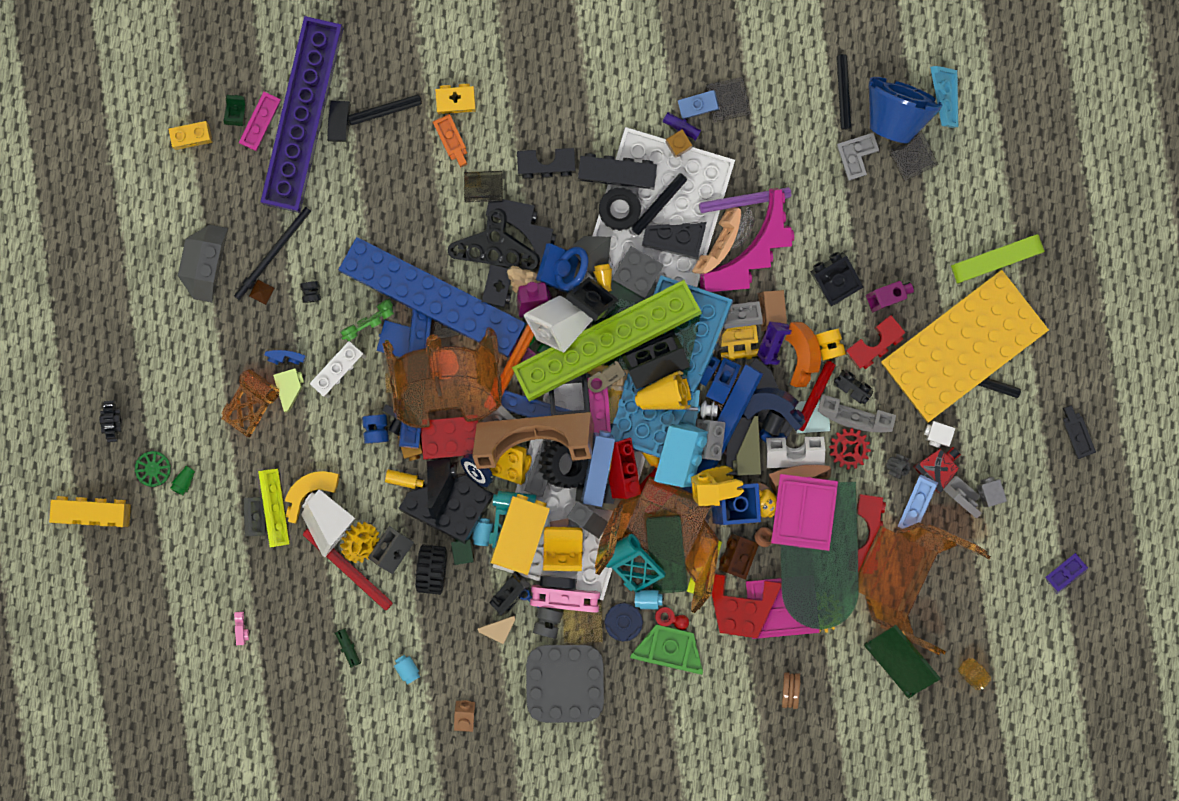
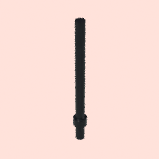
[234,207,311,301]

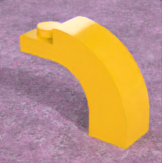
[285,471,340,524]

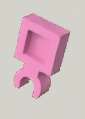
[234,612,249,645]

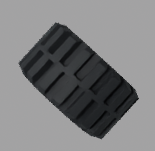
[539,441,589,489]
[415,544,447,595]

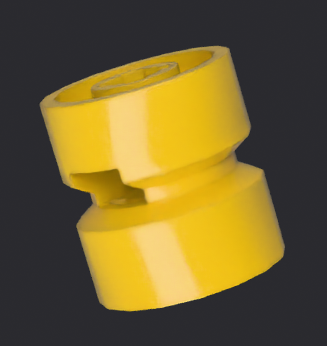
[815,328,846,361]

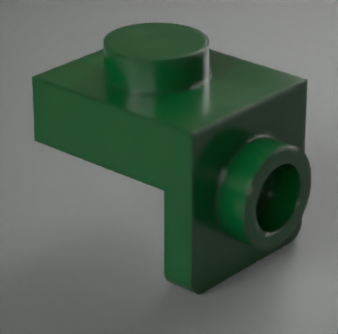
[224,95,246,126]

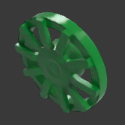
[134,451,171,487]

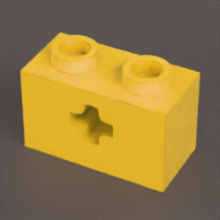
[435,84,476,114]
[168,121,213,150]

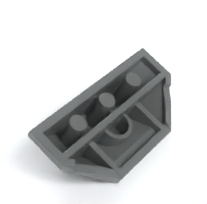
[178,224,228,303]

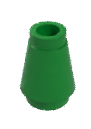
[170,466,195,496]

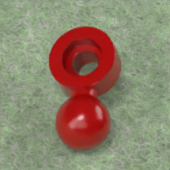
[655,607,689,630]

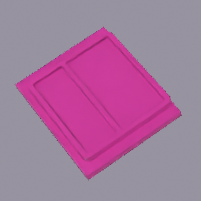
[771,474,838,551]
[746,575,820,639]

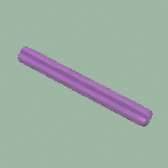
[699,187,791,213]

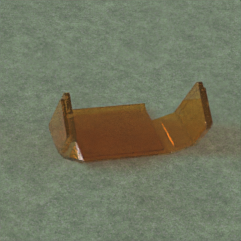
[595,476,719,613]
[851,522,991,655]

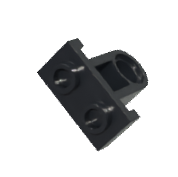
[756,409,793,437]

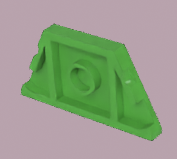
[630,624,703,675]

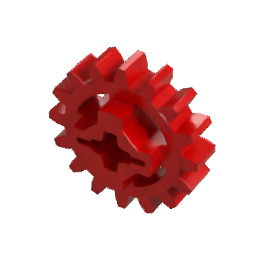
[829,428,871,470]

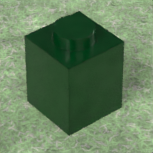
[451,539,474,565]

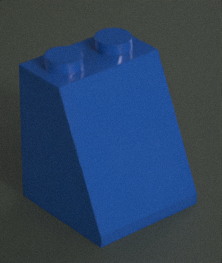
[712,483,761,525]

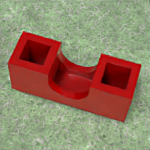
[846,315,905,369]

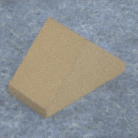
[478,615,516,644]

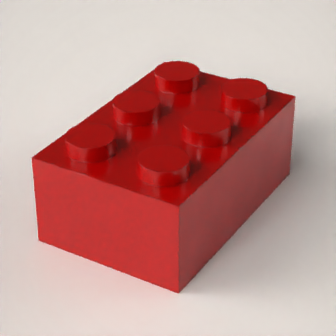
[421,416,479,460]

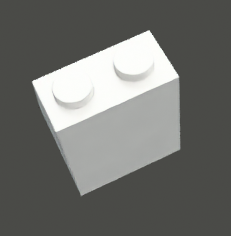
[524,296,593,353]
[301,489,355,557]

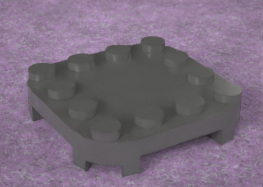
[526,644,604,723]

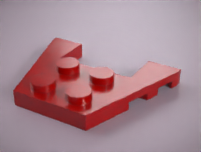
[710,573,783,638]

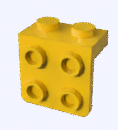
[543,527,583,571]

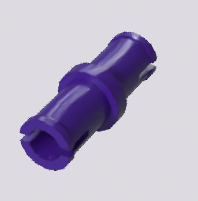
[662,112,701,141]

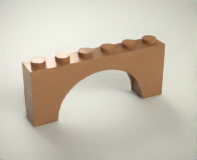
[473,412,594,469]

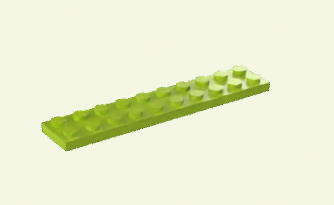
[512,280,702,402]

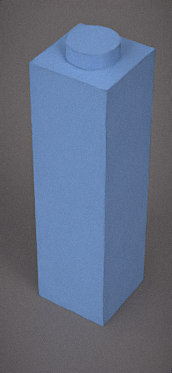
[581,430,615,507]

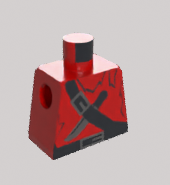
[913,447,961,493]

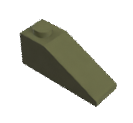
[732,416,761,476]

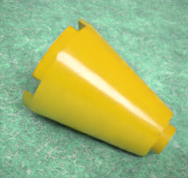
[635,371,691,410]

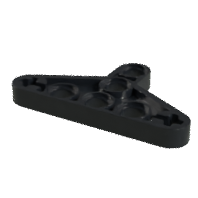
[448,208,540,270]

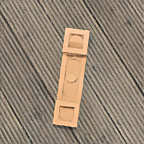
[692,208,741,274]

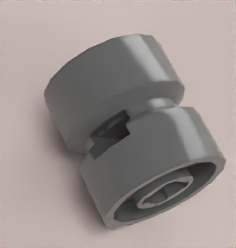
[532,607,563,639]

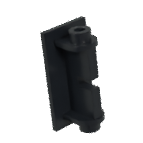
[834,370,873,404]

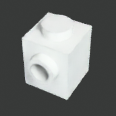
[924,421,955,448]

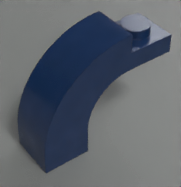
[743,387,805,431]

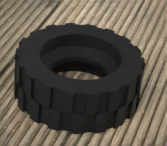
[599,187,641,231]

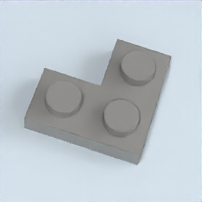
[836,133,879,181]

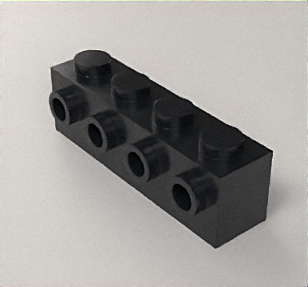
[578,153,657,190]

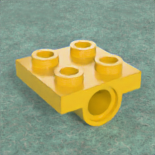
[489,445,532,485]

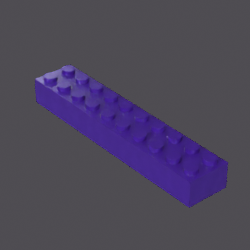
[260,16,344,213]

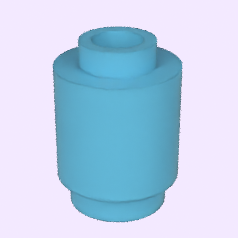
[472,518,493,546]
[635,590,663,609]
[394,655,420,685]

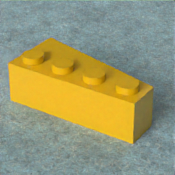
[49,496,131,527]

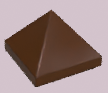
[249,280,275,305]

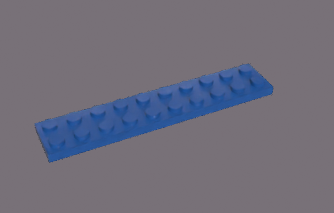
[338,237,526,358]

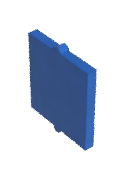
[376,320,410,359]

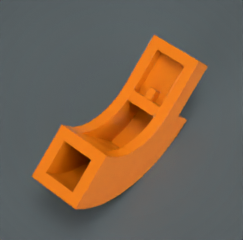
[785,322,821,387]

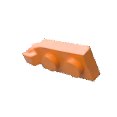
[433,114,467,168]

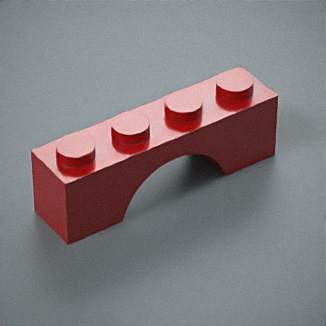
[848,494,886,574]

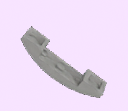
[818,395,896,432]

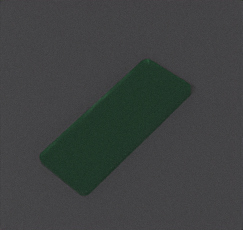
[646,515,688,594]

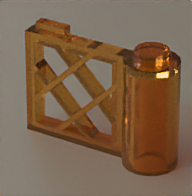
[221,369,279,438]

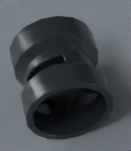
[300,281,321,303]

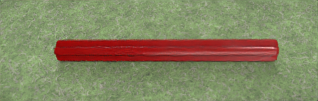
[303,528,393,611]

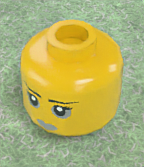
[759,489,777,518]

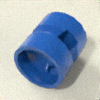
[362,414,389,444]

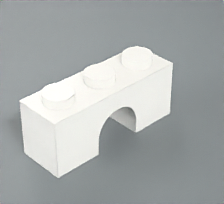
[766,437,825,468]

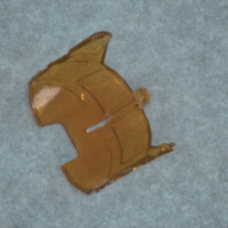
[382,327,502,428]

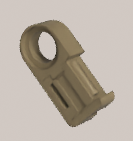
[587,361,626,393]

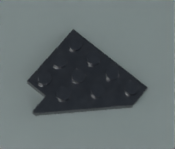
[399,475,494,544]

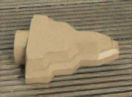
[507,266,541,294]

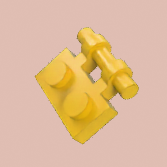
[720,325,759,361]

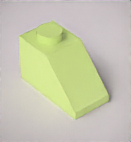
[273,368,304,412]

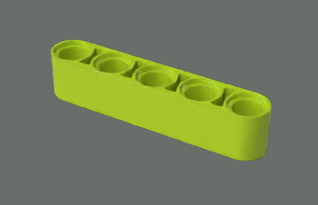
[951,234,1045,284]

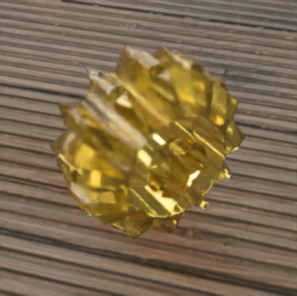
[958,658,991,690]

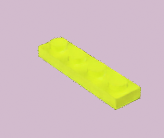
[258,469,289,547]

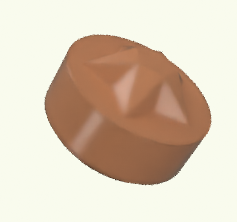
[755,527,773,547]

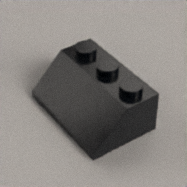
[621,330,690,389]

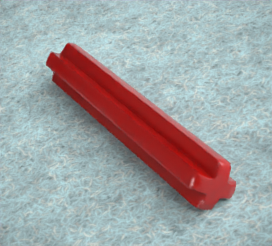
[798,361,836,431]

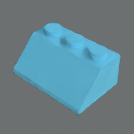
[654,424,708,487]

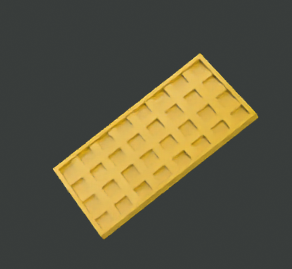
[880,270,1049,423]

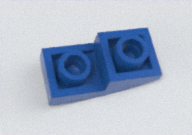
[264,350,307,365]

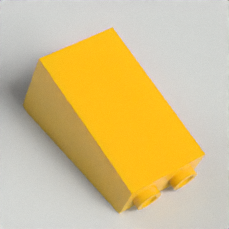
[490,494,550,575]

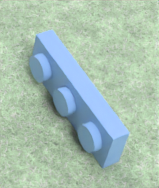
[898,475,938,534]

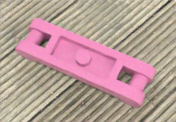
[530,585,600,612]

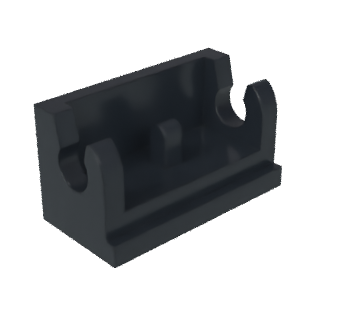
[489,571,531,616]

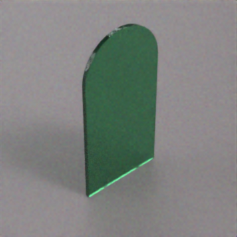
[781,482,859,630]

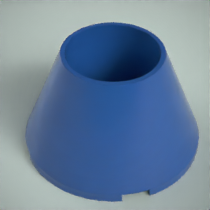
[869,77,942,143]

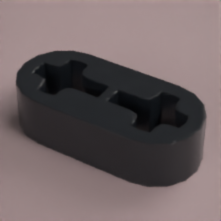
[539,576,577,589]

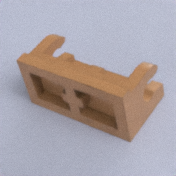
[758,290,787,332]

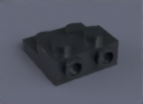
[810,252,864,307]
[566,277,619,321]

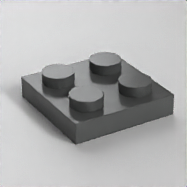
[612,246,664,298]

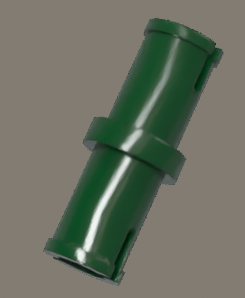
[335,628,361,668]

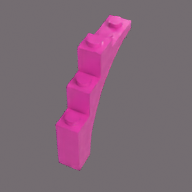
[699,188,794,292]

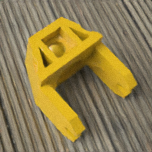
[691,465,744,506]

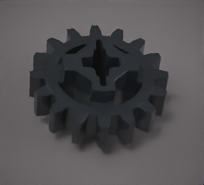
[99,400,122,443]

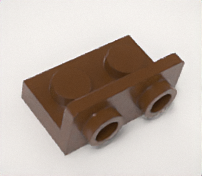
[718,534,759,580]

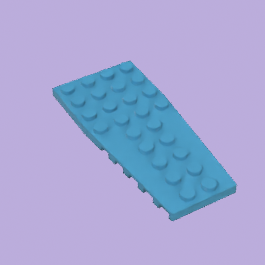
[611,275,733,458]

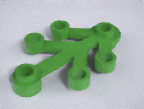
[340,299,394,341]

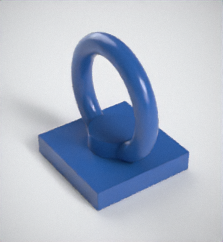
[536,244,589,293]

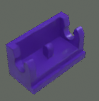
[757,322,792,365]
[1045,553,1088,595]

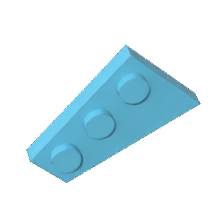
[930,66,958,128]

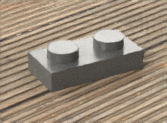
[244,497,265,536]

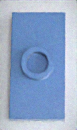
[678,90,720,119]

